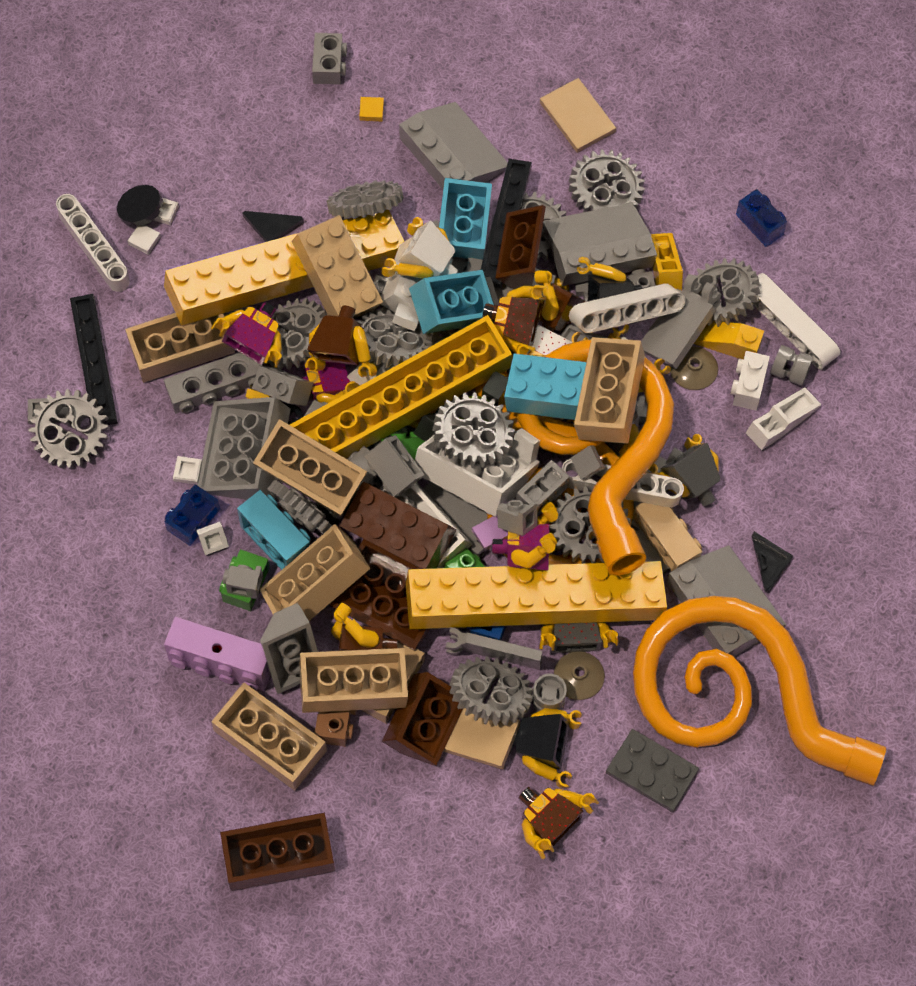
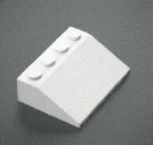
[415,428,540,517]

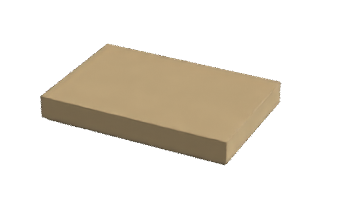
[540,78,616,153]
[443,708,521,769]

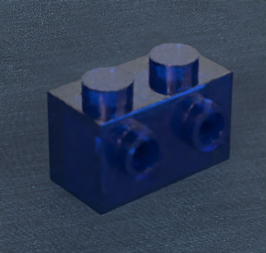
[736,189,787,247]
[164,484,221,546]

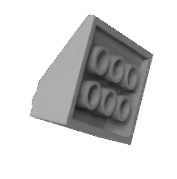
[399,102,508,189]
[543,202,657,286]
[196,397,290,500]
[667,545,786,657]

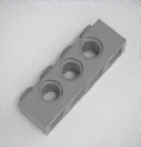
[163,352,263,414]

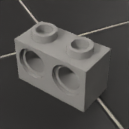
[312,33,347,85]
[252,365,313,406]
[516,460,570,517]

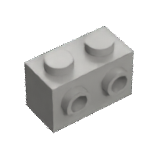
[364,435,425,497]

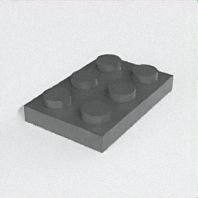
[605,729,699,813]

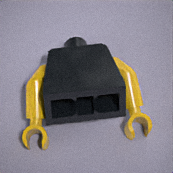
[577,257,643,302]
[512,708,582,789]

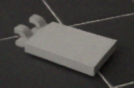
[641,274,721,369]
[423,482,487,559]
[446,627,542,670]

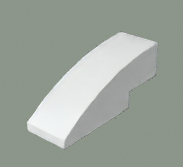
[746,388,821,450]

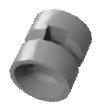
[770,345,814,386]
[532,674,567,712]

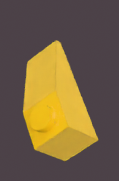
[651,233,683,291]
[694,321,764,359]

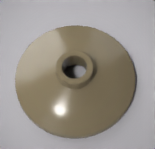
[670,346,718,390]
[554,652,605,700]

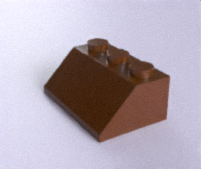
[495,205,546,289]
[382,672,463,766]

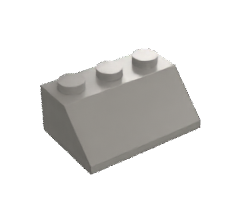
[260,603,318,694]

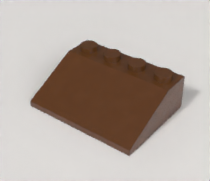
[329,539,431,651]

